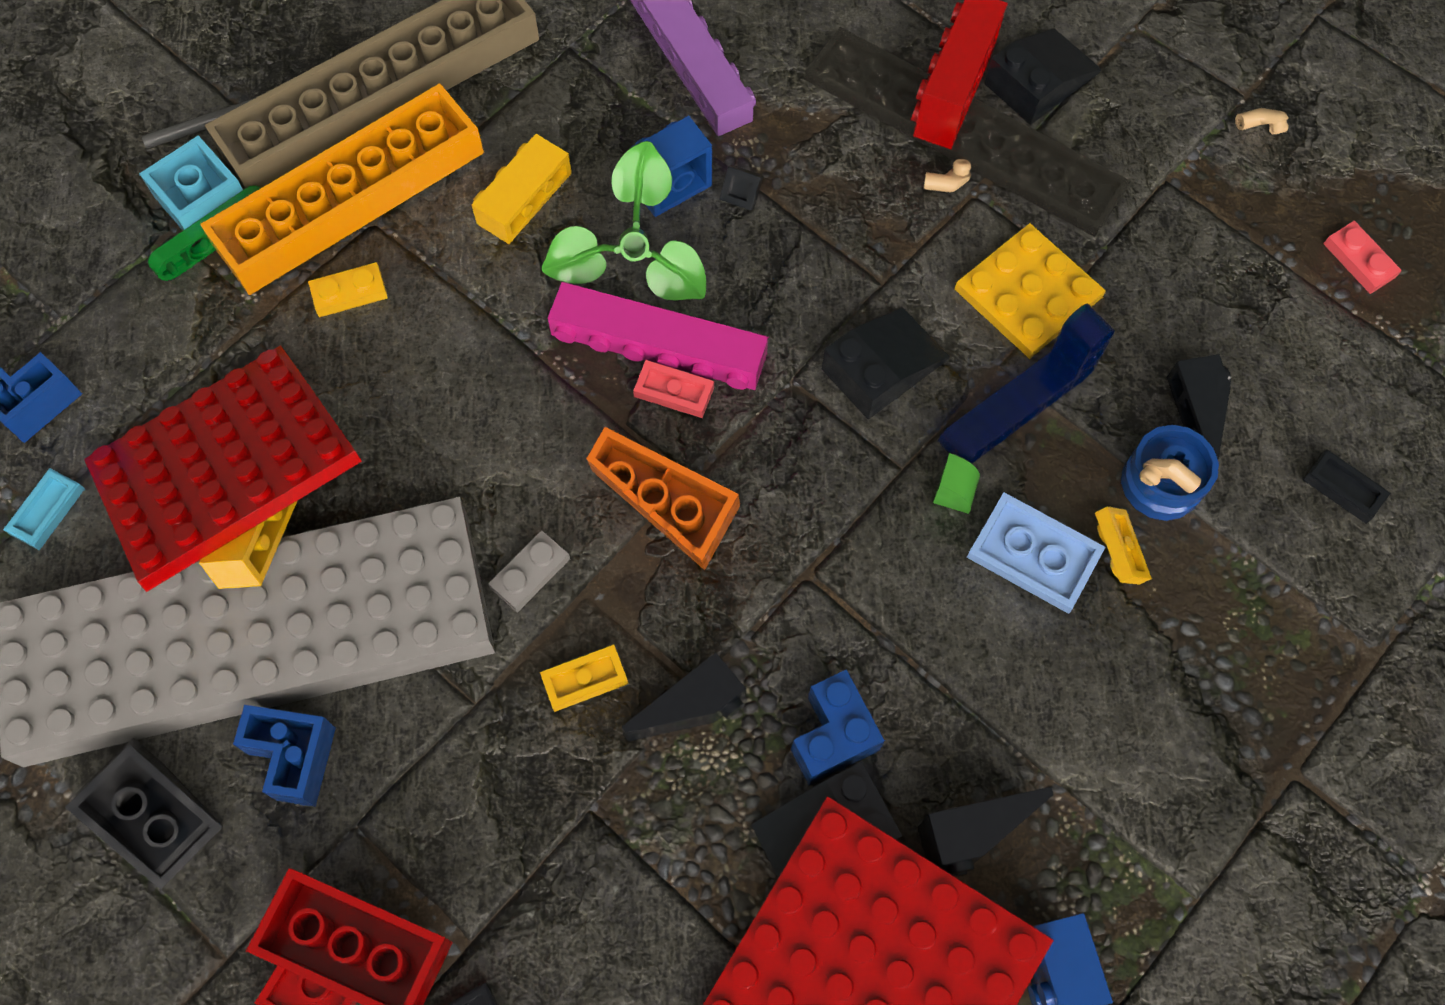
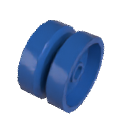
[1121,425,1219,521]

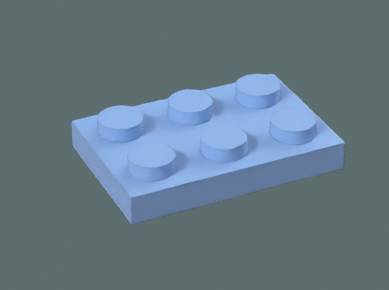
[967,492,1106,614]

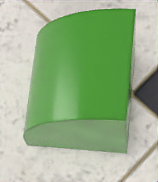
[933,453,980,514]

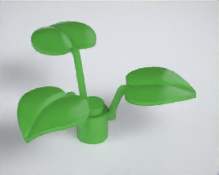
[542,141,706,301]

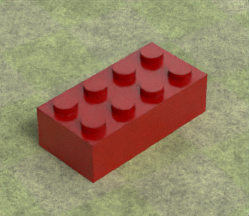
[911,0,1008,150]
[246,868,453,1005]

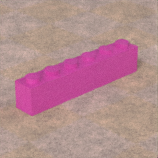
[548,282,768,390]

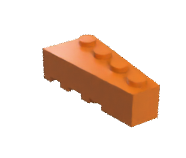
[586,427,740,570]

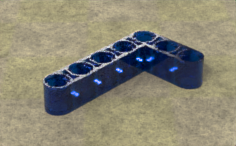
[938,303,1115,464]

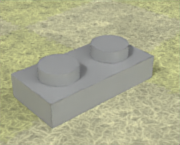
[488,530,570,613]

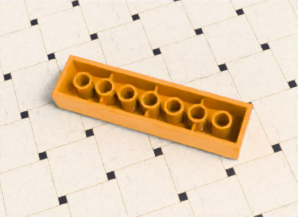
[200,83,484,296]

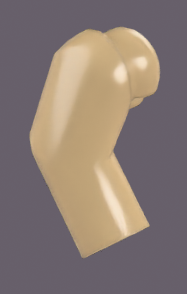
[1235,108,1289,135]
[923,159,972,193]
[1139,458,1201,493]

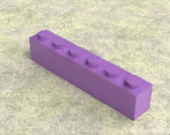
[630,0,756,136]

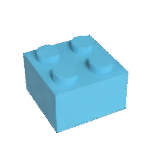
[139,135,243,231]

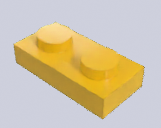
[308,262,388,317]
[1095,506,1152,585]
[540,645,628,712]

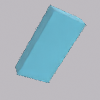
[3,468,85,550]

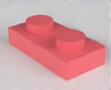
[1323,220,1402,294]
[633,360,714,418]

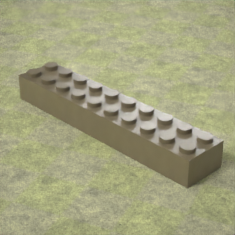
[205,0,539,189]

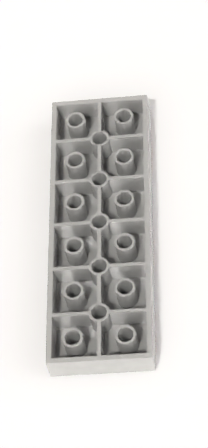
[0,497,495,767]

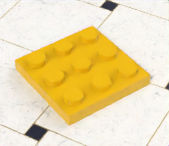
[954,223,1106,359]

